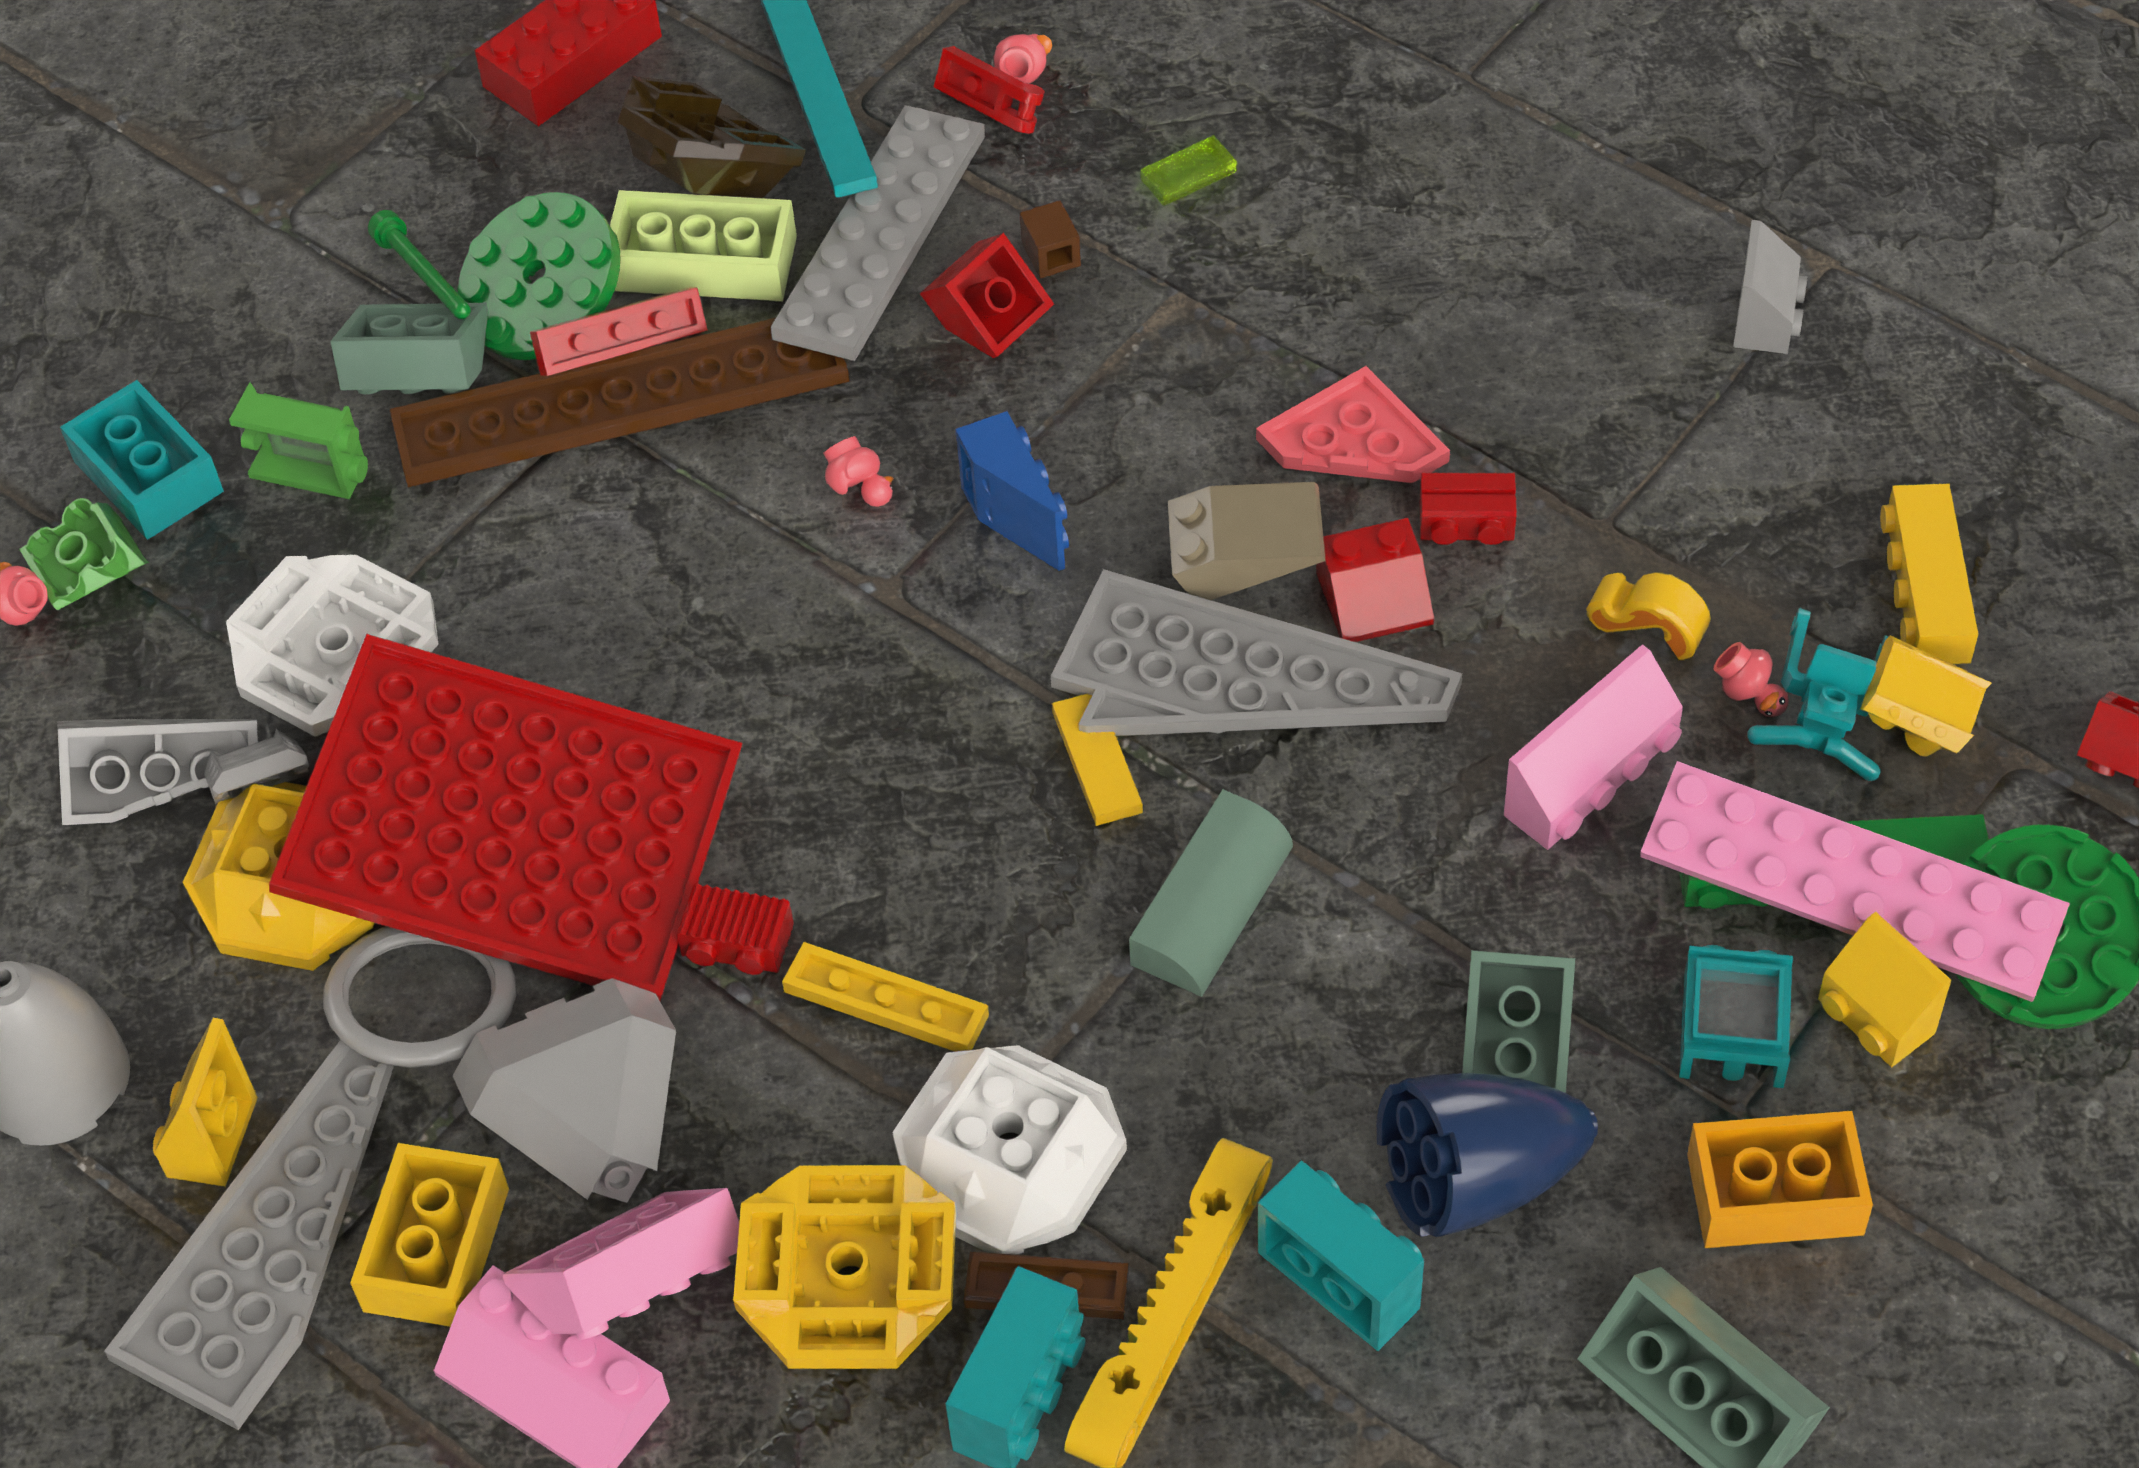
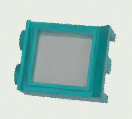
[1679,945,1793,1088]

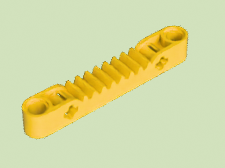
[1064,1138,1273,1468]

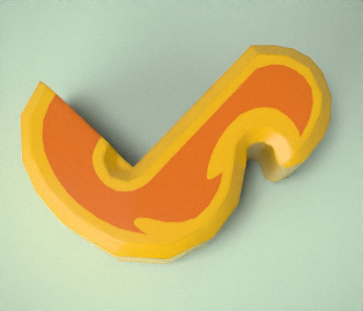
[1586,573,1711,660]

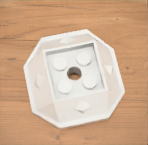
[226,555,438,737]
[892,1045,1127,1255]

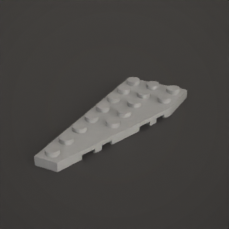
[104,1033,394,1430]

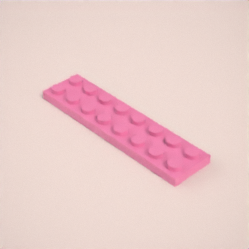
[1641,761,2070,1002]

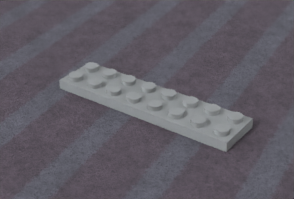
[771,105,985,361]

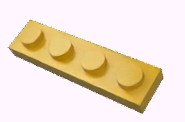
[782,942,989,1052]

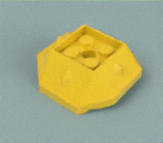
[183,782,375,971]
[733,1165,956,1369]

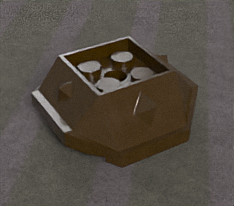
[618,76,806,198]

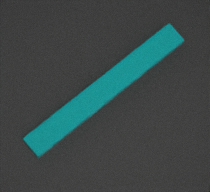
[760,0,878,198]

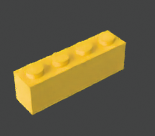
[1880,484,1978,664]

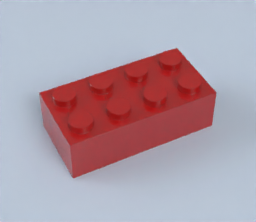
[474,0,662,127]

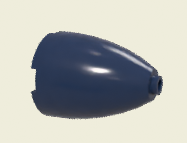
[1376,1073,1598,1237]

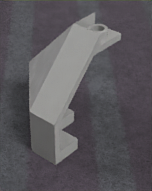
[453,978,676,1203]

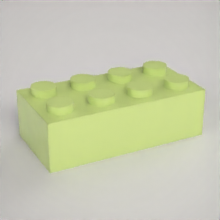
[610,190,797,301]

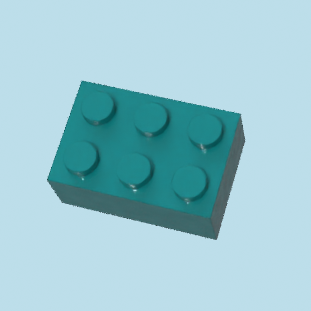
[60,380,224,540]
[1258,1160,1424,1351]
[945,1266,1086,1468]

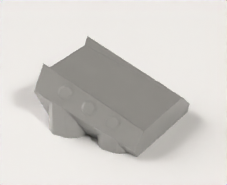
[204,729,309,805]

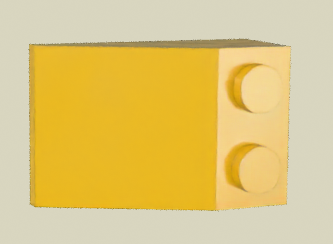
[153,1018,258,1187]

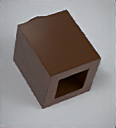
[1019,200,1081,279]

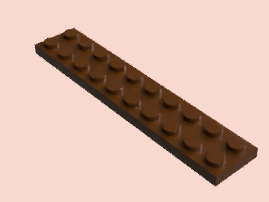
[390,318,850,487]

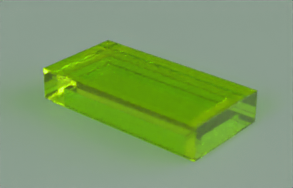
[1141,135,1237,206]

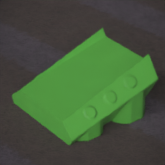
[19,498,149,610]

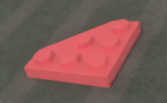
[1256,366,1450,483]

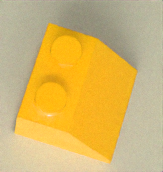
[1818,911,1951,1068]

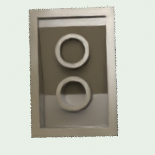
[1168,482,1326,600]

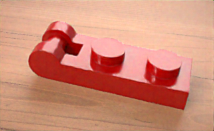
[934,46,1045,134]

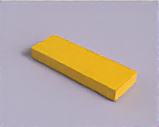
[1052,694,1143,826]

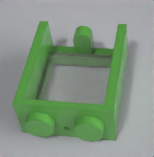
[229,382,368,499]

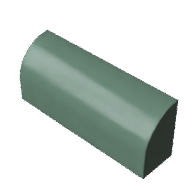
[1129,789,1293,997]

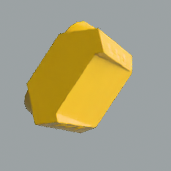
[1860,635,1991,756]

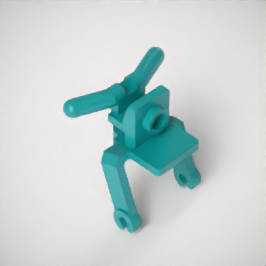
[1747,608,1889,781]

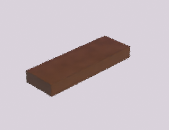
[964,1252,1129,1320]

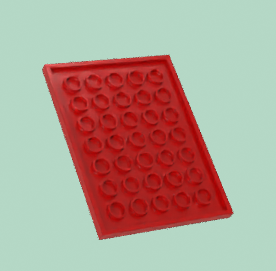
[269,634,742,1002]

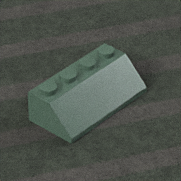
[1577,1267,1830,1468]

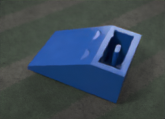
[955,411,1069,571]

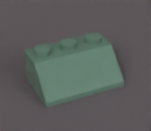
[330,303,488,395]

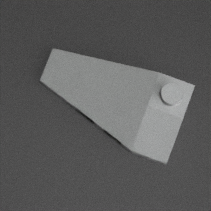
[57,719,258,825]

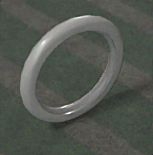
[323,926,517,1068]

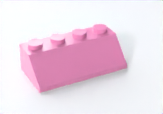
[1504,644,1683,850]
[502,1188,739,1340]
[434,1265,670,1468]

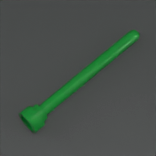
[368,210,471,319]

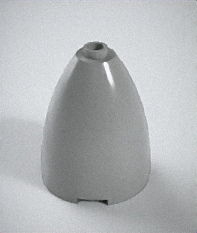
[0,961,130,1146]

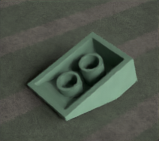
[1462,950,1575,1093]

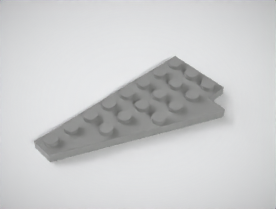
[1051,569,1462,736]

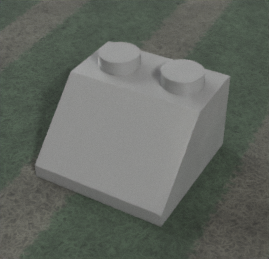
[1733,220,1807,354]

